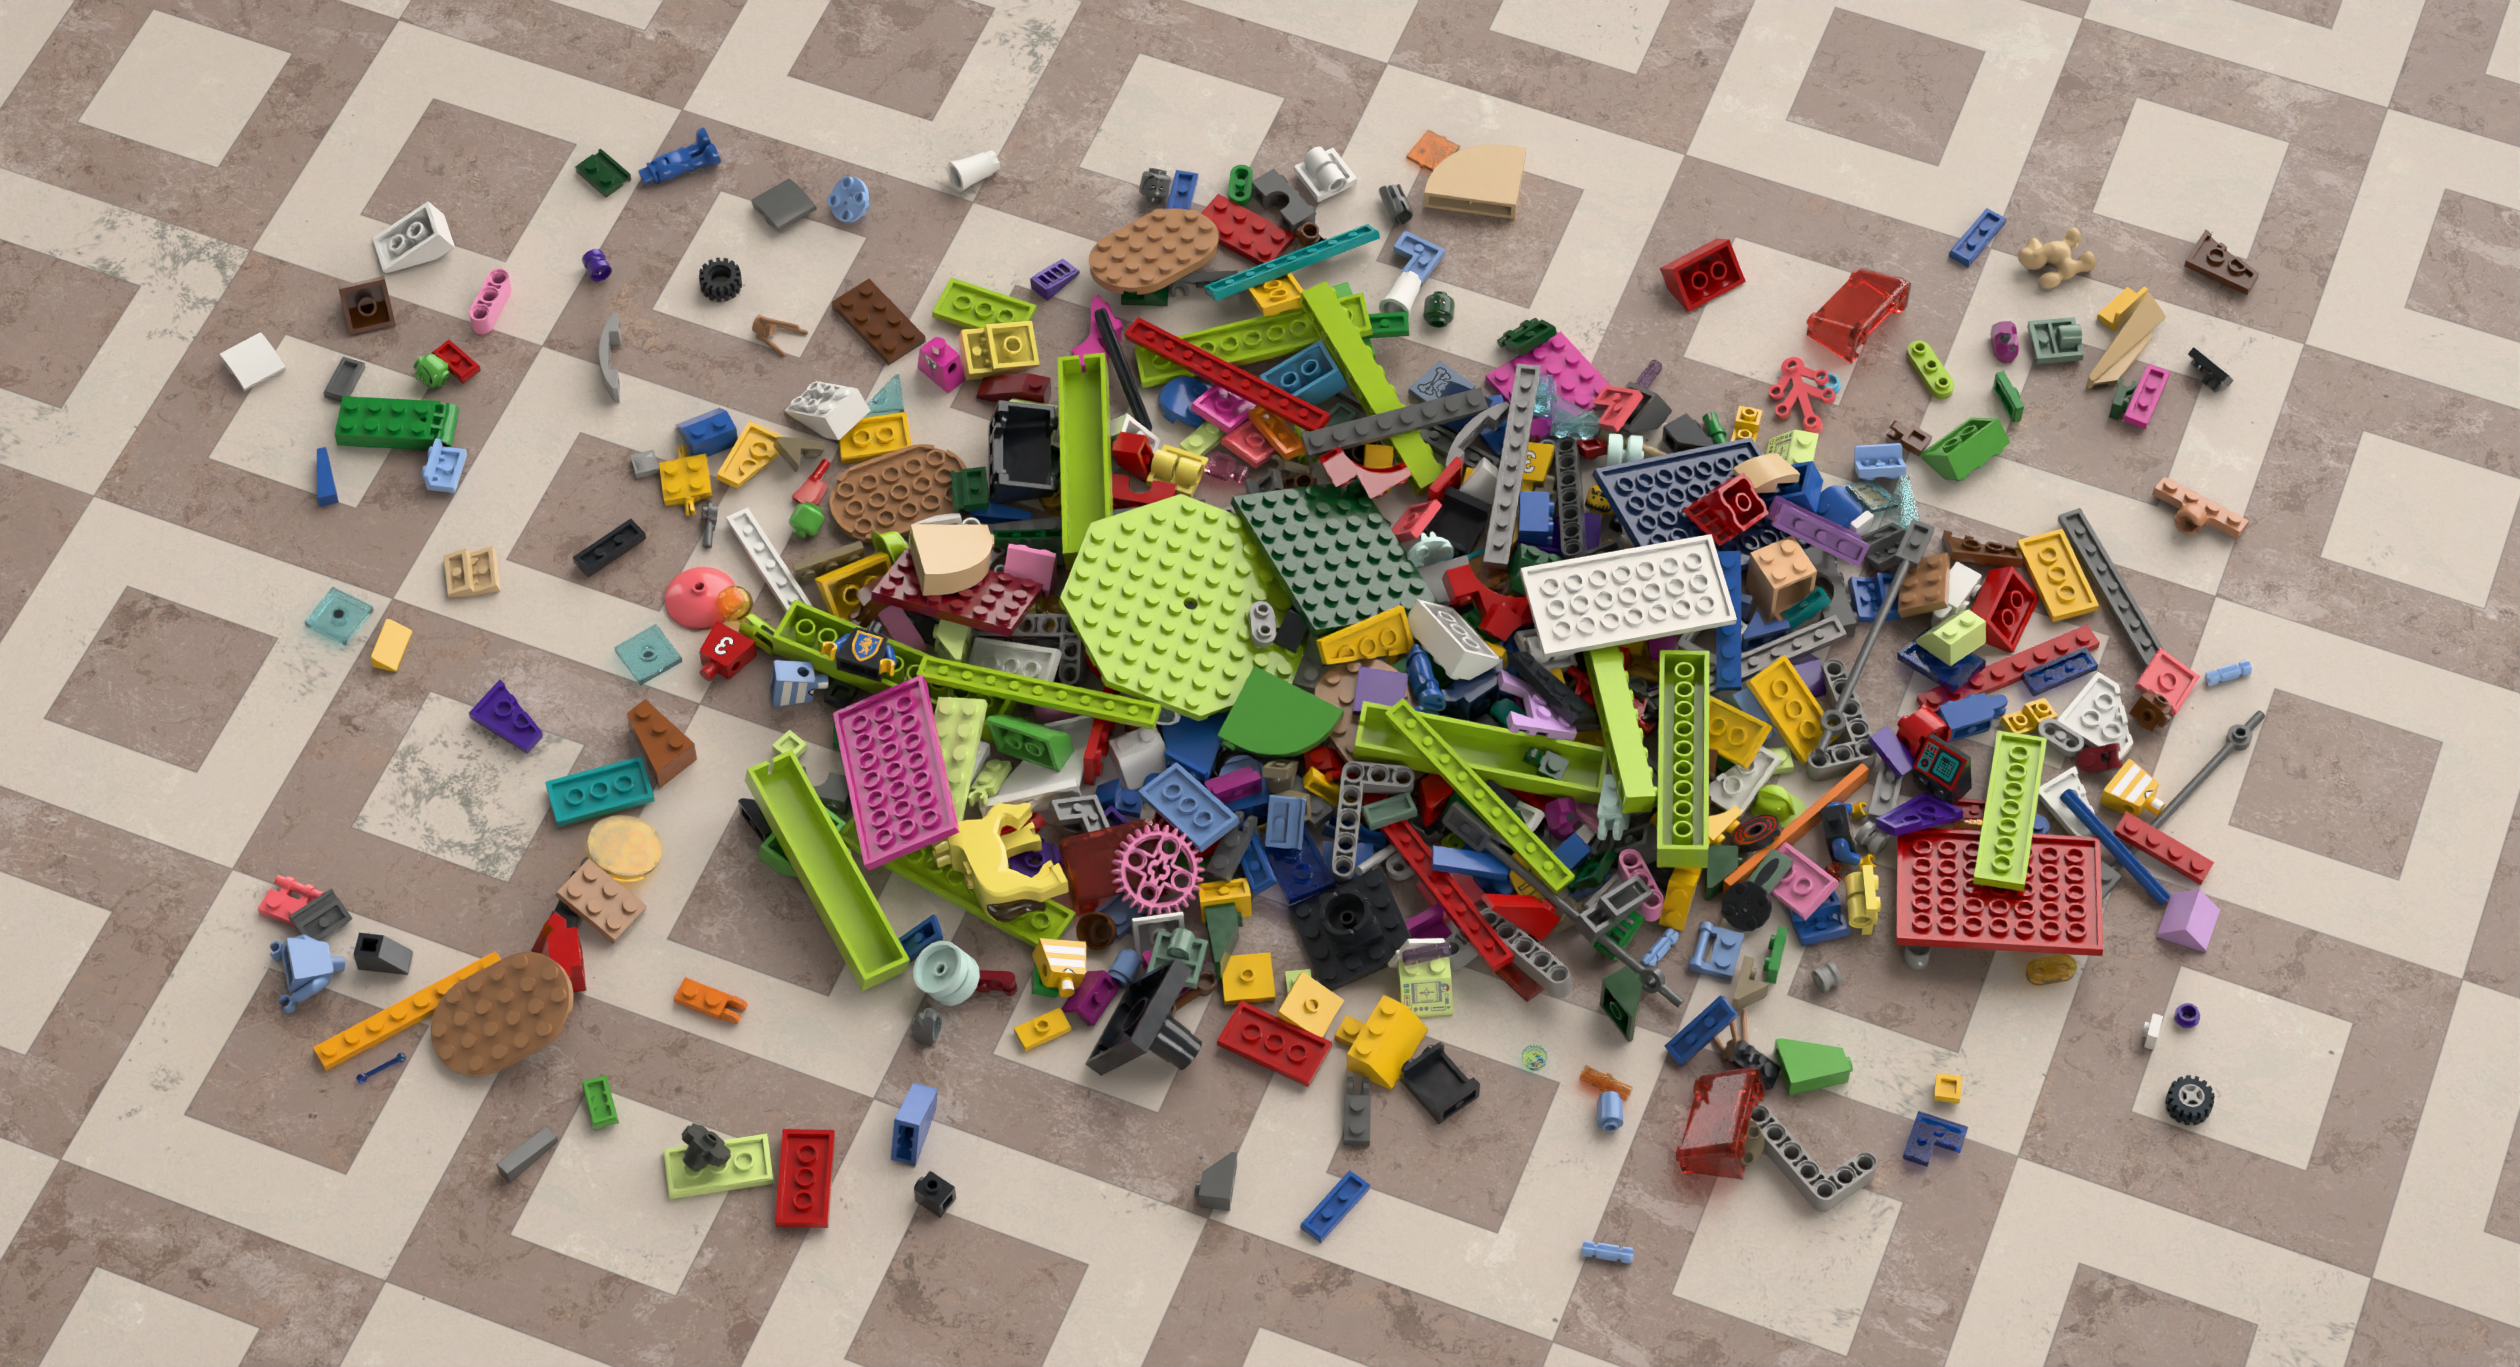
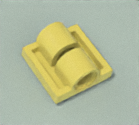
[1146,444,1209,498]
[1845,865,1881,935]

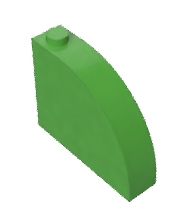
[1218,666,1344,759]

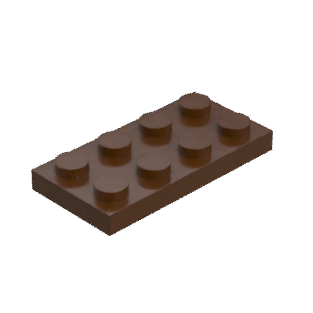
[832,279,926,366]

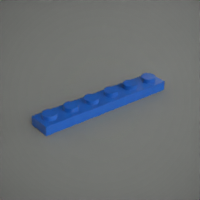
[1716,551,1742,691]

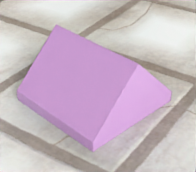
[2157,889,2220,953]

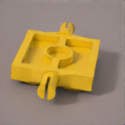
[659,445,713,517]

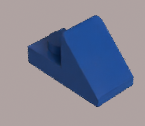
[1741,611,1791,652]
[1095,778,1144,818]
[898,914,943,963]

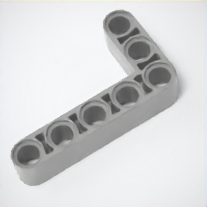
[971,614,1088,687]
[1806,658,1877,782]
[1332,761,1415,884]
[1440,908,1572,998]
[1746,1104,1877,1212]

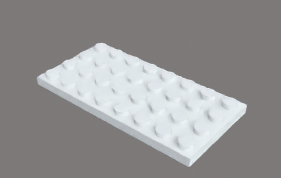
[1520,534,1737,658]

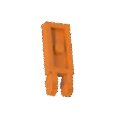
[674,978,748,1024]

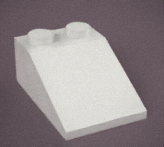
[372,202,455,273]

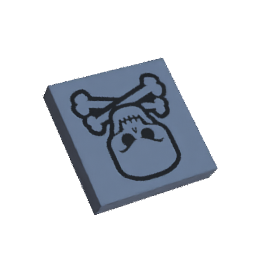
[1408,360,1475,403]

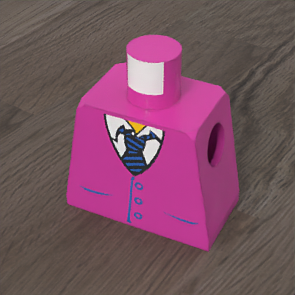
[917,337,965,393]

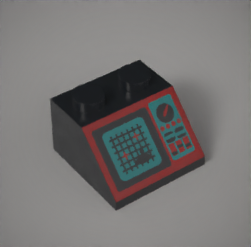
[1913,733,1972,805]

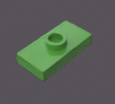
[581,1075,619,1130]

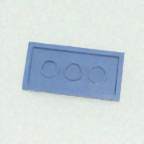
[1138,762,1240,852]

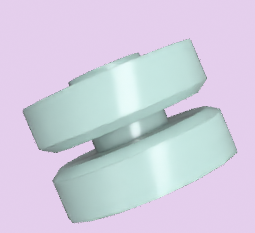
[1606,433,1644,467]
[913,941,980,1006]

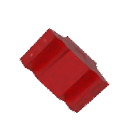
[1682,472,1769,546]
[531,912,587,993]

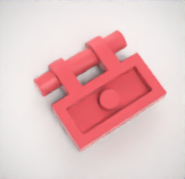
[258,875,324,927]

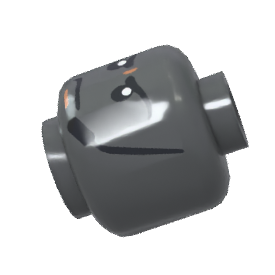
[1139,168,1171,203]

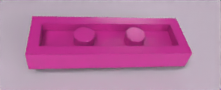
[2123,364,2170,429]

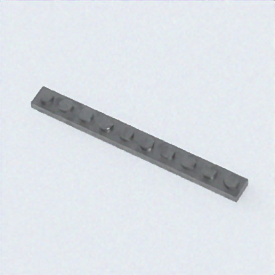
[1483,364,1541,569]
[1637,615,1847,723]

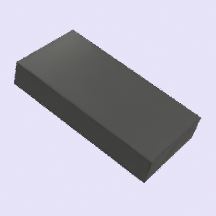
[323,357,366,402]

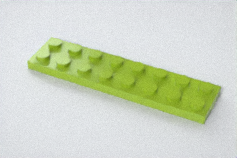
[1973,731,2047,891]

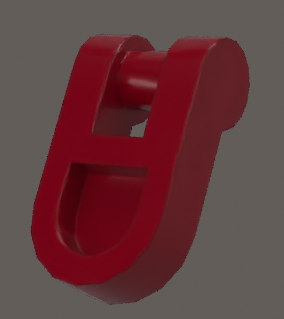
[2076,743,2123,774]
[975,970,1018,996]

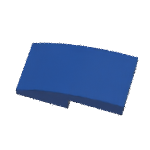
[1553,833,1593,871]

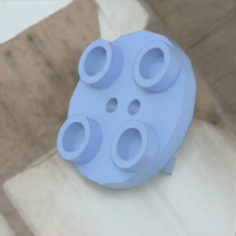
[827,176,871,223]

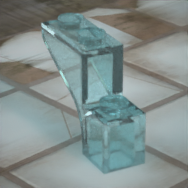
[1534,374,1600,439]

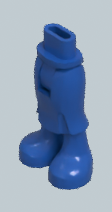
[638,127,721,185]
[1406,644,1446,715]

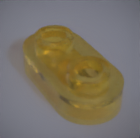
[2026,954,2077,986]

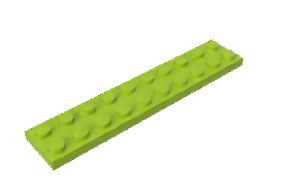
[1134,292,1373,388]
[840,815,1076,947]

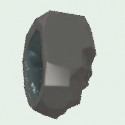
[911,1008,942,1046]

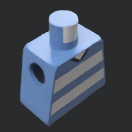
[770,660,828,707]

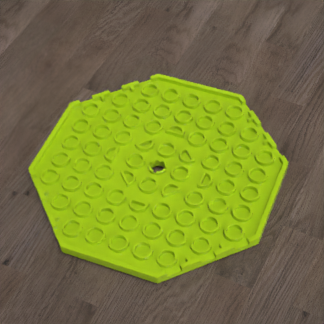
[1059,494,1309,721]

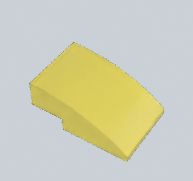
[958,321,1040,381]

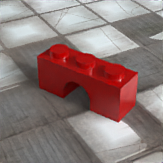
[1112,473,1177,510]

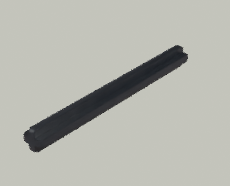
[1094,308,1153,432]

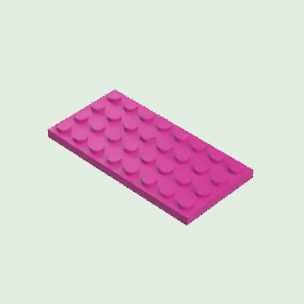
[833,675,960,871]

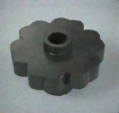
[681,1123,731,1172]

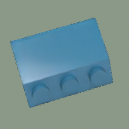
[1260,340,1348,423]

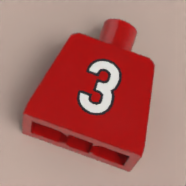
[699,621,757,681]

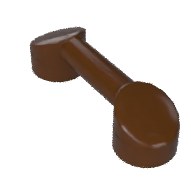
[1168,971,1217,1018]

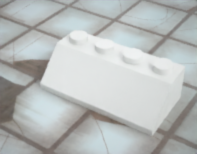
[1407,599,1501,680]

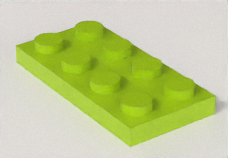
[932,278,1037,329]

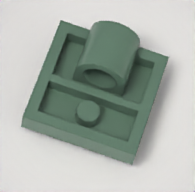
[2027,317,2084,364]
[1146,928,1208,989]

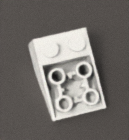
[784,381,871,440]

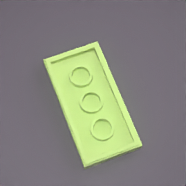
[663,1134,774,1199]

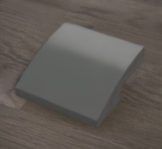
[751,179,817,231]
[1861,522,1906,572]

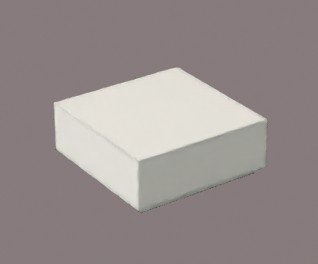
[1849,511,1874,537]

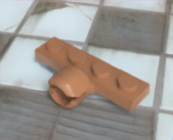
[2152,477,2249,539]

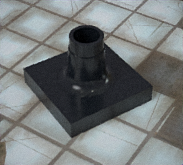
[1085,958,1202,1076]

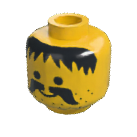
[1585,484,1614,519]

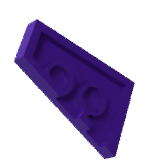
[469,679,543,754]
[1875,792,1964,836]

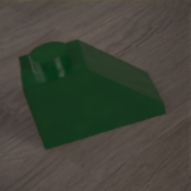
[1705,844,1743,901]

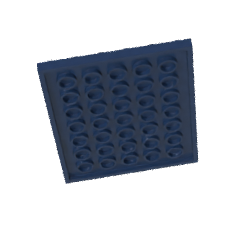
[1592,437,1815,570]

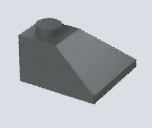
[1601,382,1672,433]

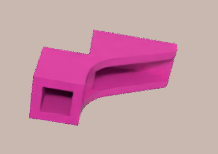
[1071,294,1123,373]

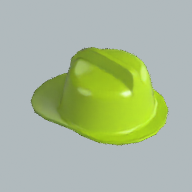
[871,531,909,566]
[1749,784,1807,828]

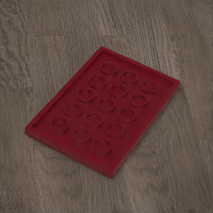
[871,548,1043,637]

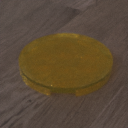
[586,815,663,881]

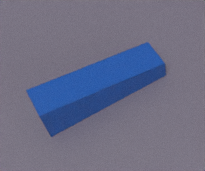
[317,447,339,507]
[971,501,1032,524]
[1321,815,1387,852]

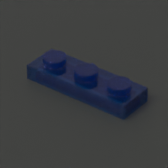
[2021,646,2098,697]

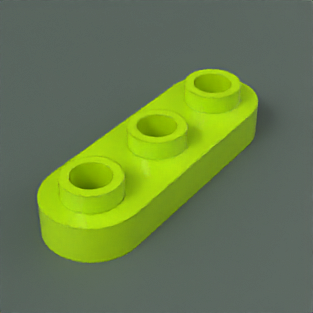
[1907,340,1954,399]

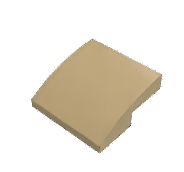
[1732,453,1800,493]
[444,546,500,597]

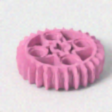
[1111,824,1205,916]

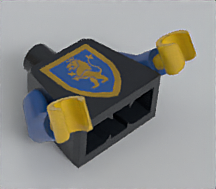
[820,621,897,682]
[1821,801,1877,870]

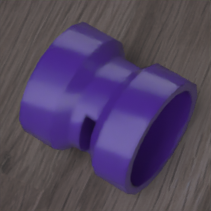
[582,249,612,282]

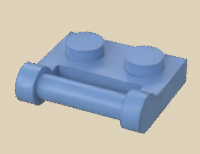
[1688,921,1744,981]

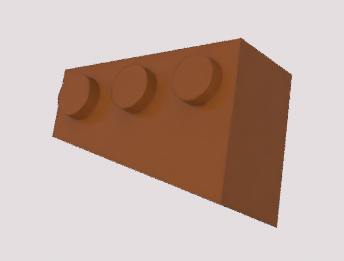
[626,699,697,789]

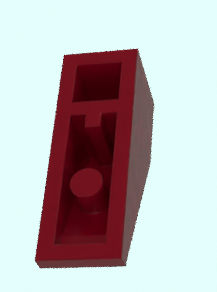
[977,373,1051,404]

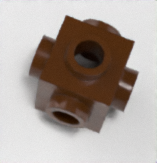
[2129,689,2174,732]

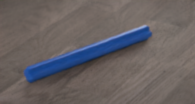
[2060,789,2171,905]

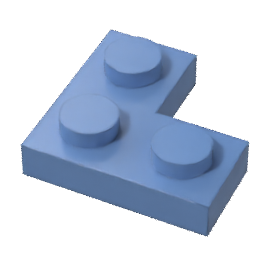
[1393,231,1445,287]

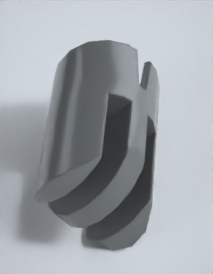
[1379,184,1413,225]

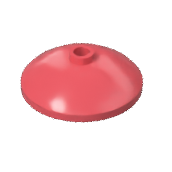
[665,567,738,630]

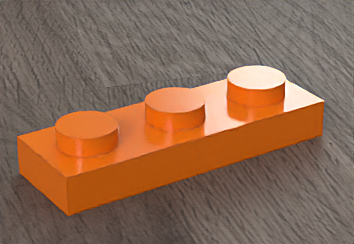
[1248,407,1306,461]

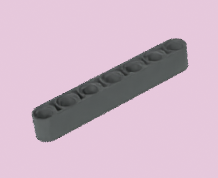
[1555,436,1587,560]

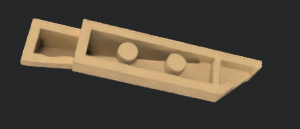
[2086,293,2166,389]

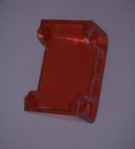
[1806,268,1911,364]
[1059,819,1172,915]
[1676,1067,1766,1180]

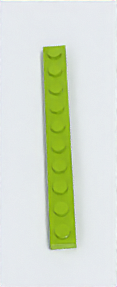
[916,655,1161,730]
[1384,698,1575,895]

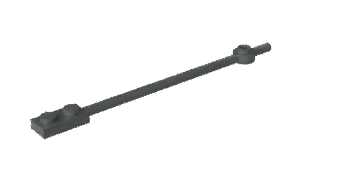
[1815,519,1935,755]
[2101,710,2265,900]
[1442,801,1684,1008]

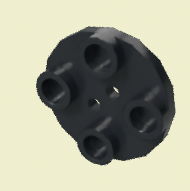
[1721,881,1772,931]

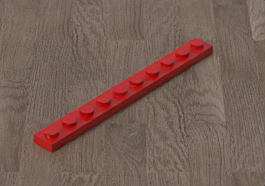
[1124,317,1331,432]
[1355,781,1514,972]

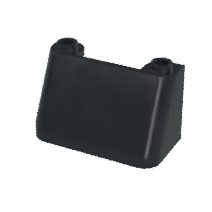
[988,400,1059,504]

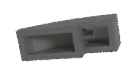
[1574,875,1653,944]

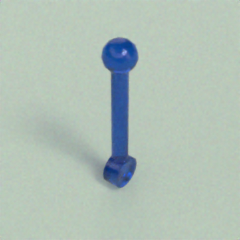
[356,1053,406,1083]

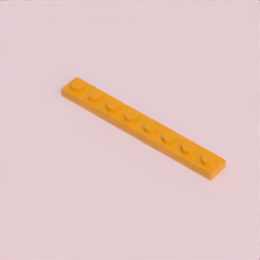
[313,951,501,1071]

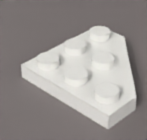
[2058,672,2133,760]

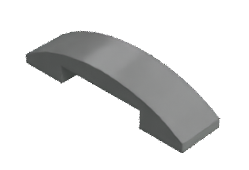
[599,312,621,402]
[1445,402,1510,469]

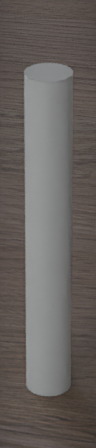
[1355,844,1397,876]

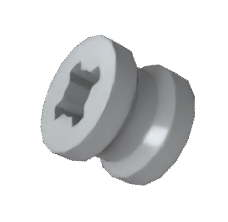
[1811,961,1842,993]

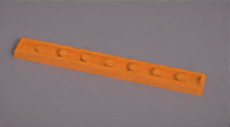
[1723,763,1869,895]

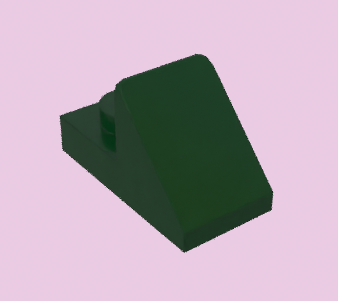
[1121,285,1169,306]

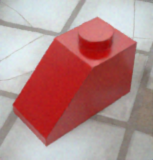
[1112,431,1154,483]
[1303,747,1345,783]
[1417,773,1455,827]

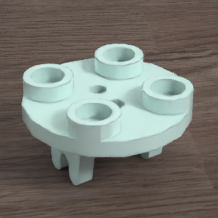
[1407,532,1454,569]

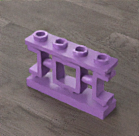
[1766,496,1870,567]

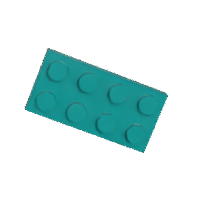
[545,756,655,827]

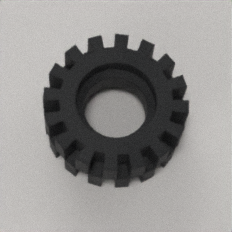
[699,257,742,302]

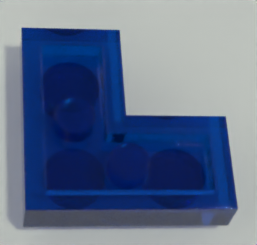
[1902,1111,1968,1167]

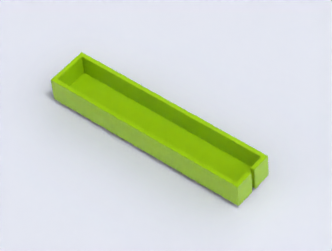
[1057,353,1113,570]
[1352,701,1608,805]
[745,749,910,992]

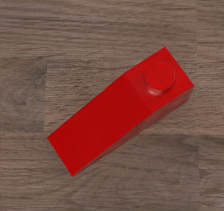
[1481,894,1561,942]

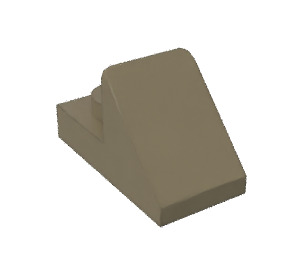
[774,437,825,472]
[1262,758,1298,793]
[1732,955,1769,1012]

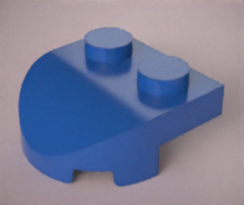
[1157,376,1211,429]
[1816,485,1865,529]

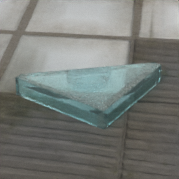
[863,374,904,418]

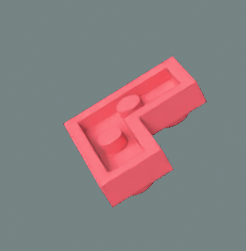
[1593,385,1644,432]

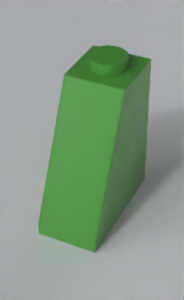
[1773,1038,1853,1096]

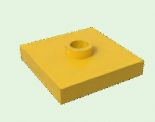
[1222,952,1276,1005]
[1276,972,1344,1038]

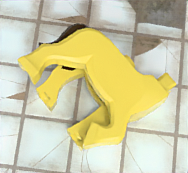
[932,803,1069,922]

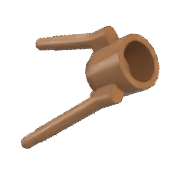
[752,314,808,356]
[1713,1009,1748,1065]

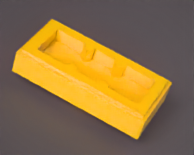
[1014,1007,1072,1052]

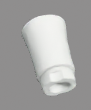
[947,150,1000,192]
[1379,271,1422,319]

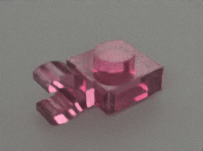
[1205,451,1249,485]

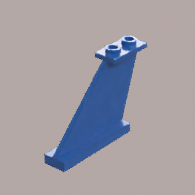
[1161,708,1231,788]

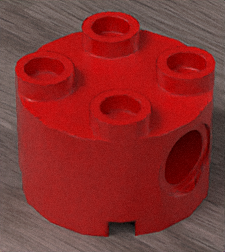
[1896,705,1952,760]

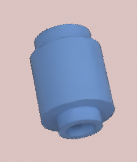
[1108,949,1142,988]
[1597,1091,1623,1132]

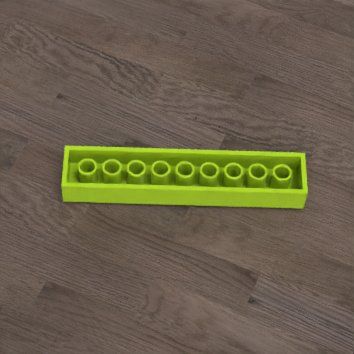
[772,599,1016,744]
[1657,650,1710,868]

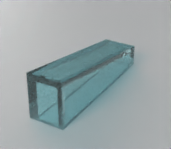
[1898,476,1920,532]

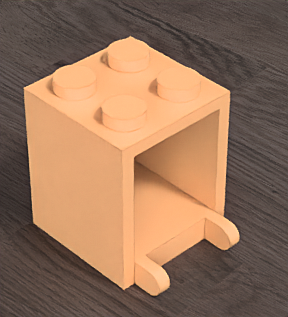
[1745,536,1817,622]

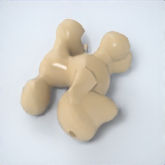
[2018,227,2096,289]

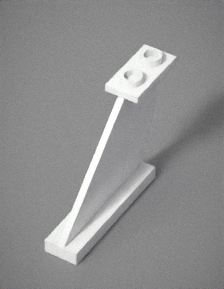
[979,715,1094,818]

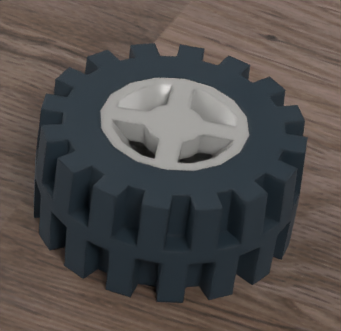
[2165,1075,2215,1126]

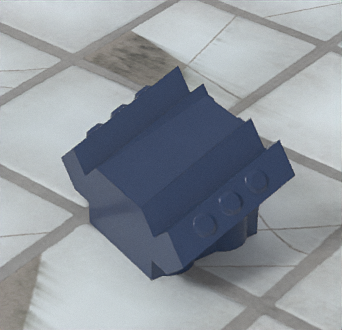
[1438,658,1503,722]

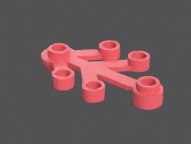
[1769,357,1836,434]

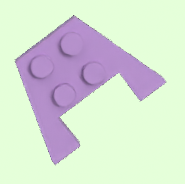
[1497,670,1577,741]

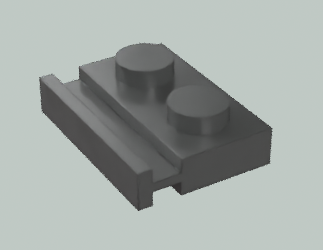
[288,889,353,941]

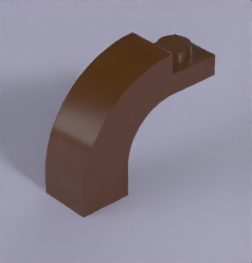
[847,575,891,629]

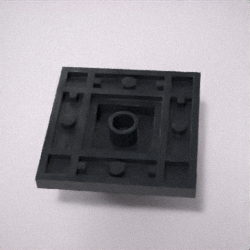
[1288,867,1412,991]

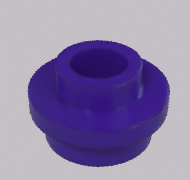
[2174,1003,2200,1028]

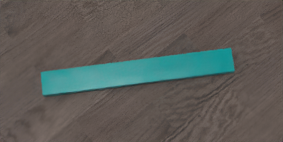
[1204,224,1380,301]

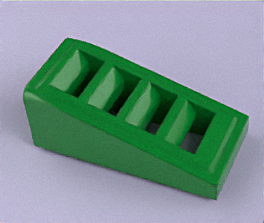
[1593,911,1645,961]

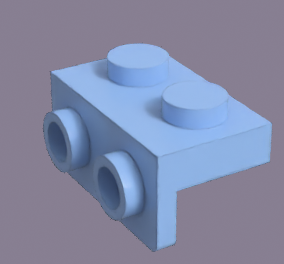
[422,438,467,493]
[1854,443,1907,480]

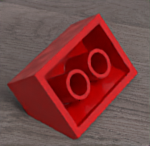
[1660,238,1746,312]
[1971,566,2040,653]

